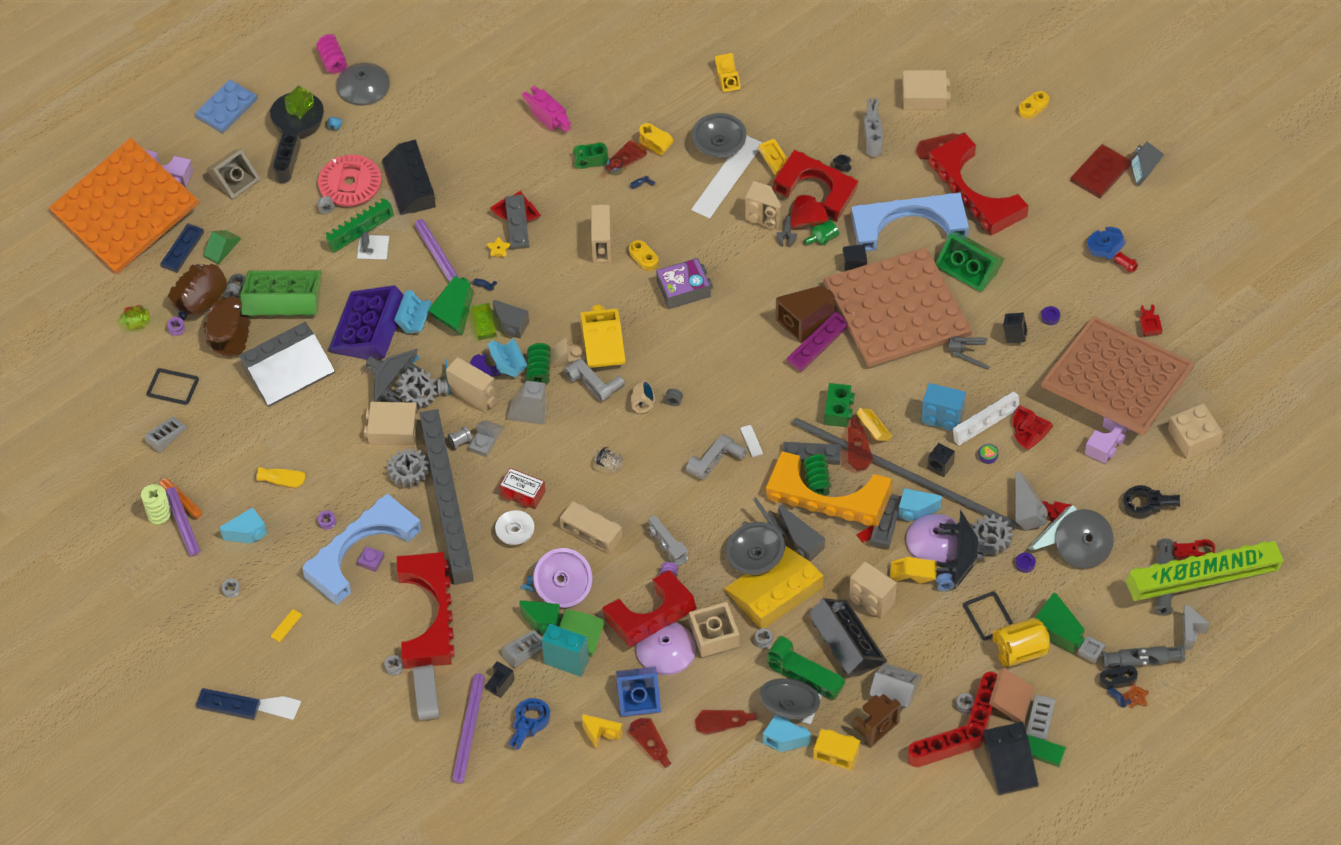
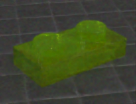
[471,303,497,340]

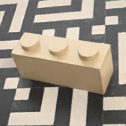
[560,501,623,555]

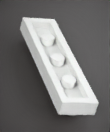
[953,392,1019,445]

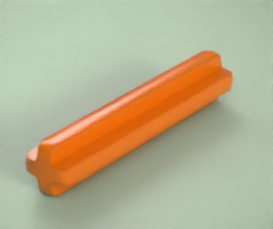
[160,478,203,519]

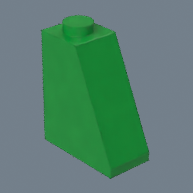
[428,275,474,336]
[1035,592,1085,654]

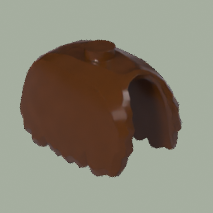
[168,264,227,316]
[203,296,251,357]

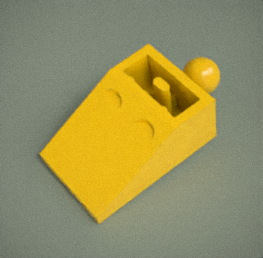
[580,304,626,368]

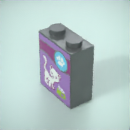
[656,258,713,309]

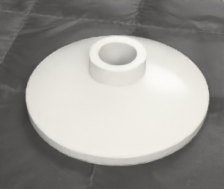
[495,510,535,545]

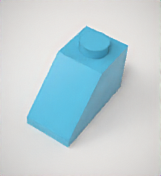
[898,488,942,521]
[219,507,267,544]

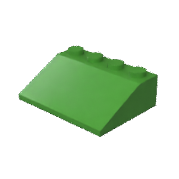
[240,270,322,316]

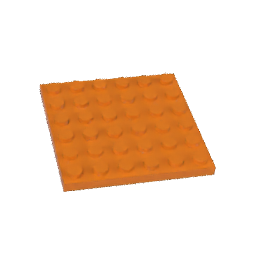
[49,138,199,274]

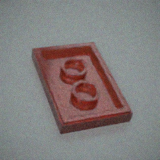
[1070,144,1132,199]

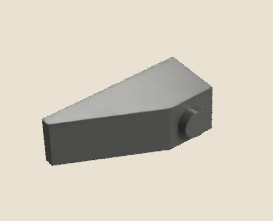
[778,505,825,562]

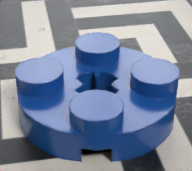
[1087,227,1126,259]

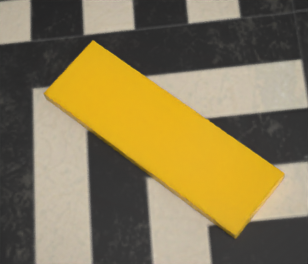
[270,609,302,643]

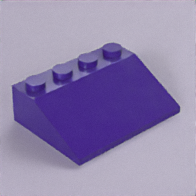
[328,285,404,359]

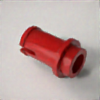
[1114,252,1138,273]

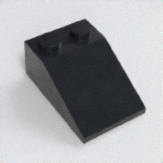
[983,721,1039,795]

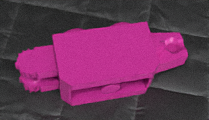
[522,86,571,133]

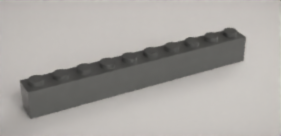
[419,409,474,585]

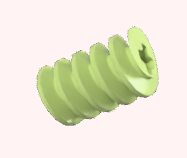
[141,484,171,524]

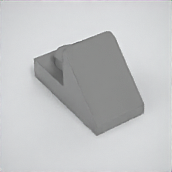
[469,420,503,458]
[1182,605,1209,650]

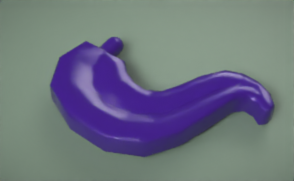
[470,353,510,377]

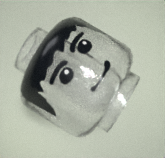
[594,447,624,475]

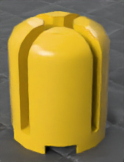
[993,618,1050,667]

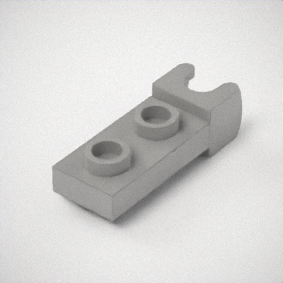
[648,515,689,567]

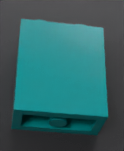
[542,624,589,677]

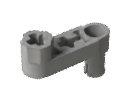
[864,98,883,157]
[563,358,625,402]
[686,434,748,480]

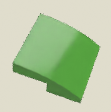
[559,609,605,657]

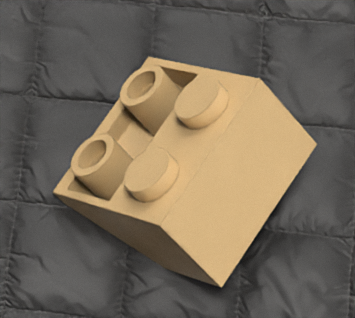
[745,181,781,230]

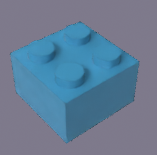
[921,383,966,431]

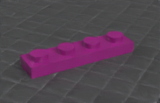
[787,312,847,372]

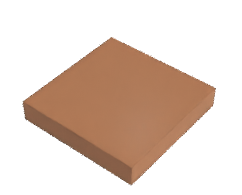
[989,668,1034,722]

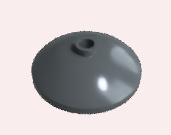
[336,62,390,106]
[692,113,746,158]
[1055,509,1114,569]
[726,522,785,575]
[759,678,820,719]

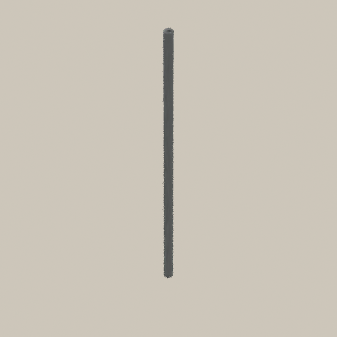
[793,418,1018,530]

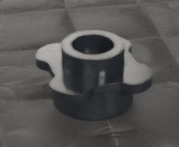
[833,154,852,172]

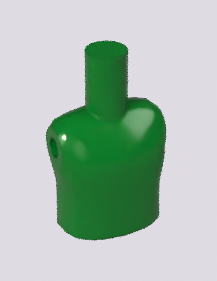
[804,219,839,246]

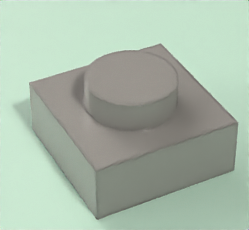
[1077,636,1105,663]

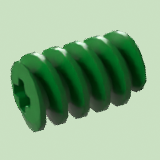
[526,343,551,385]
[803,454,831,496]

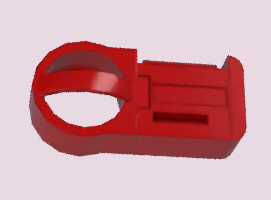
[1174,539,1215,561]

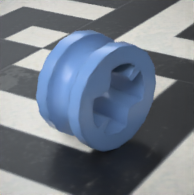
[936,573,955,591]

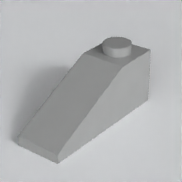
[1016,471,1048,531]

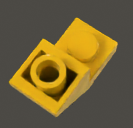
[714,52,741,92]
[890,557,937,584]

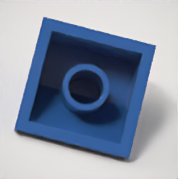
[616,666,661,717]

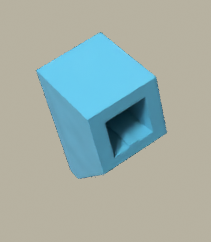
[763,715,811,752]

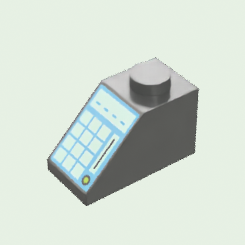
[1131,141,1164,186]

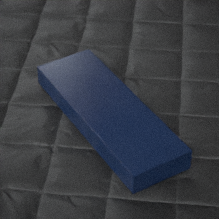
[160,223,204,273]
[196,688,261,720]

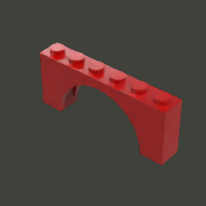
[928,133,1029,236]
[396,552,455,669]

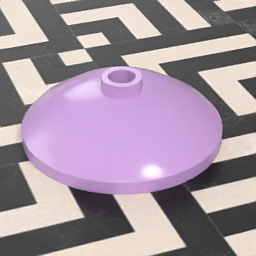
[906,514,958,562]
[533,548,592,608]
[636,622,696,675]

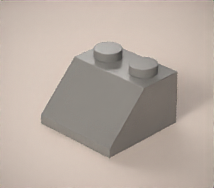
[869,663,922,708]

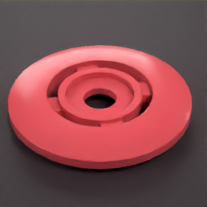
[318,155,382,207]

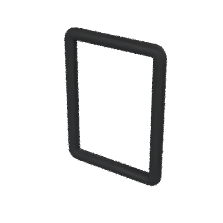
[146,368,199,405]
[963,591,1014,640]

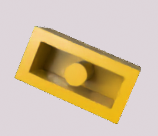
[813,729,860,770]

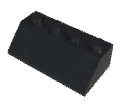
[382,139,436,216]
[808,598,887,676]

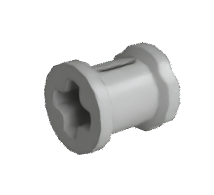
[447,426,472,449]

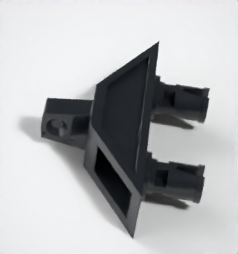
[936,509,994,590]

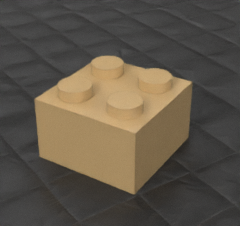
[1168,404,1223,459]
[849,562,897,619]
[689,602,740,658]

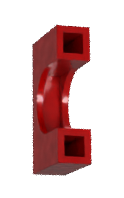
[772,149,859,222]
[602,570,697,647]

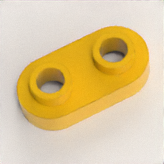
[1018,91,1049,119]
[629,240,659,271]

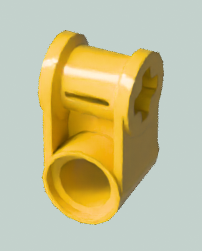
[639,123,674,155]

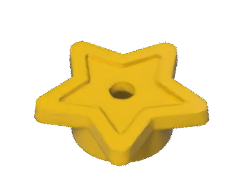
[487,237,511,257]

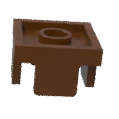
[854,693,901,748]

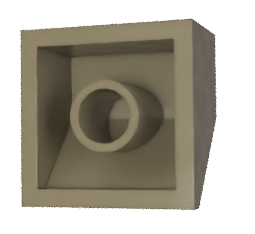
[206,149,261,199]

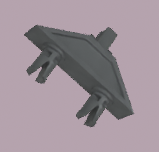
[365,348,426,402]

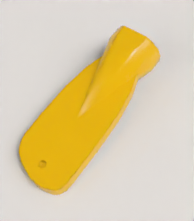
[256,467,306,488]

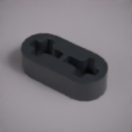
[1099,666,1138,690]

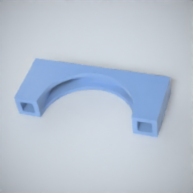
[851,193,969,252]
[302,494,422,605]

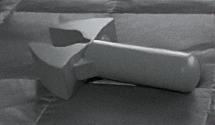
[777,216,797,247]

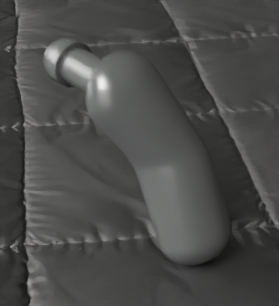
[361,232,374,253]

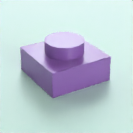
[358,546,385,572]

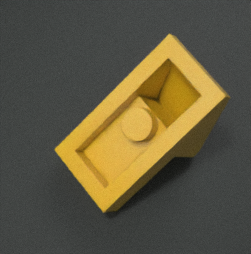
[582,714,623,749]

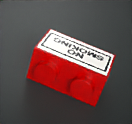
[499,468,546,509]

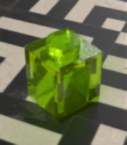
[284,85,314,118]

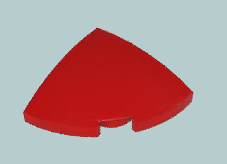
[490,190,541,222]
[791,195,828,229]
[1012,405,1053,450]

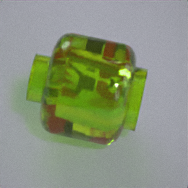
[120,305,150,330]

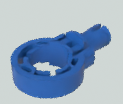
[509,698,550,750]

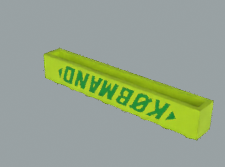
[1126,541,1284,601]

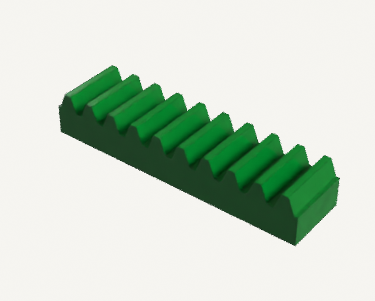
[326,198,395,253]

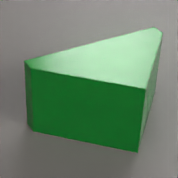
[204,230,241,265]

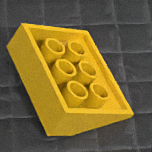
[724,546,824,629]

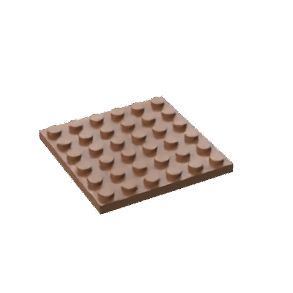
[824,247,972,367]
[1041,316,1195,436]

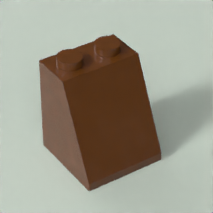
[776,285,835,343]

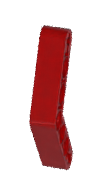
[907,671,998,767]

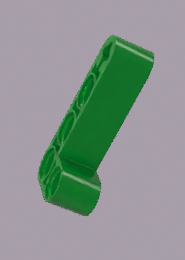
[767,636,846,700]

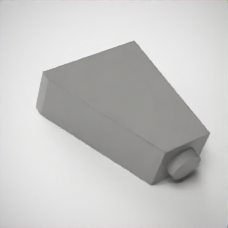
[507,381,548,425]

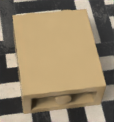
[902,70,950,110]
[591,204,612,263]
[446,357,497,412]
[364,402,418,445]

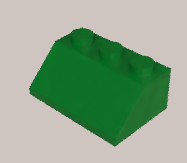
[935,232,1005,292]

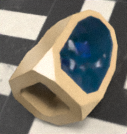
[631,380,655,413]

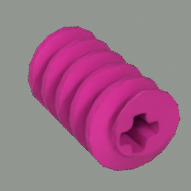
[316,34,347,74]

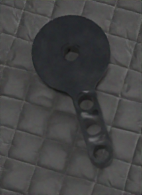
[270,91,324,183]

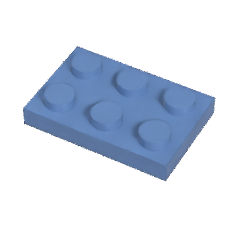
[195,80,258,134]

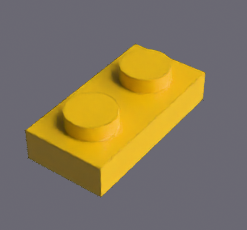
[758,139,787,176]
[856,408,893,441]

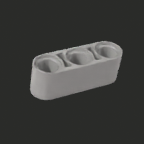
[413,665,439,721]

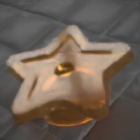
[1123,684,1149,708]

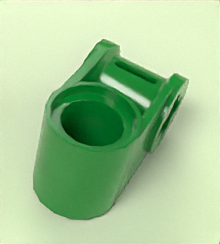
[573,142,609,169]

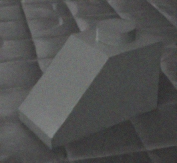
[493,300,529,339]

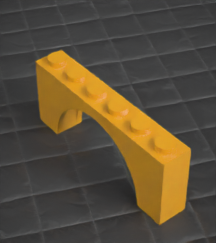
[766,451,893,527]

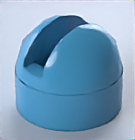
[328,117,343,130]

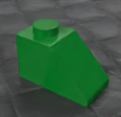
[519,600,561,634]

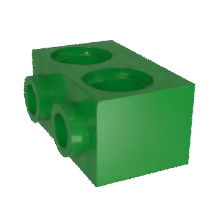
[824,383,855,427]

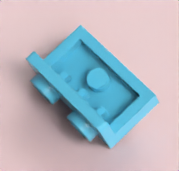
[394,290,432,334]
[488,339,527,378]

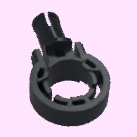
[1123,485,1180,518]

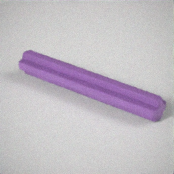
[165,487,200,556]

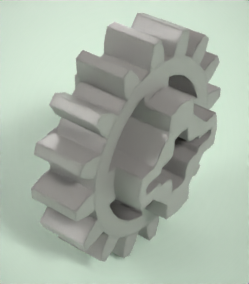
[396,368,438,410]
[387,448,430,487]
[972,514,1013,555]

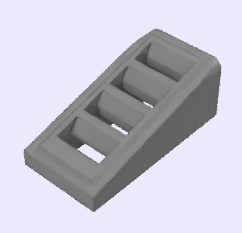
[144,417,187,453]
[502,630,542,668]
[1027,695,1055,740]

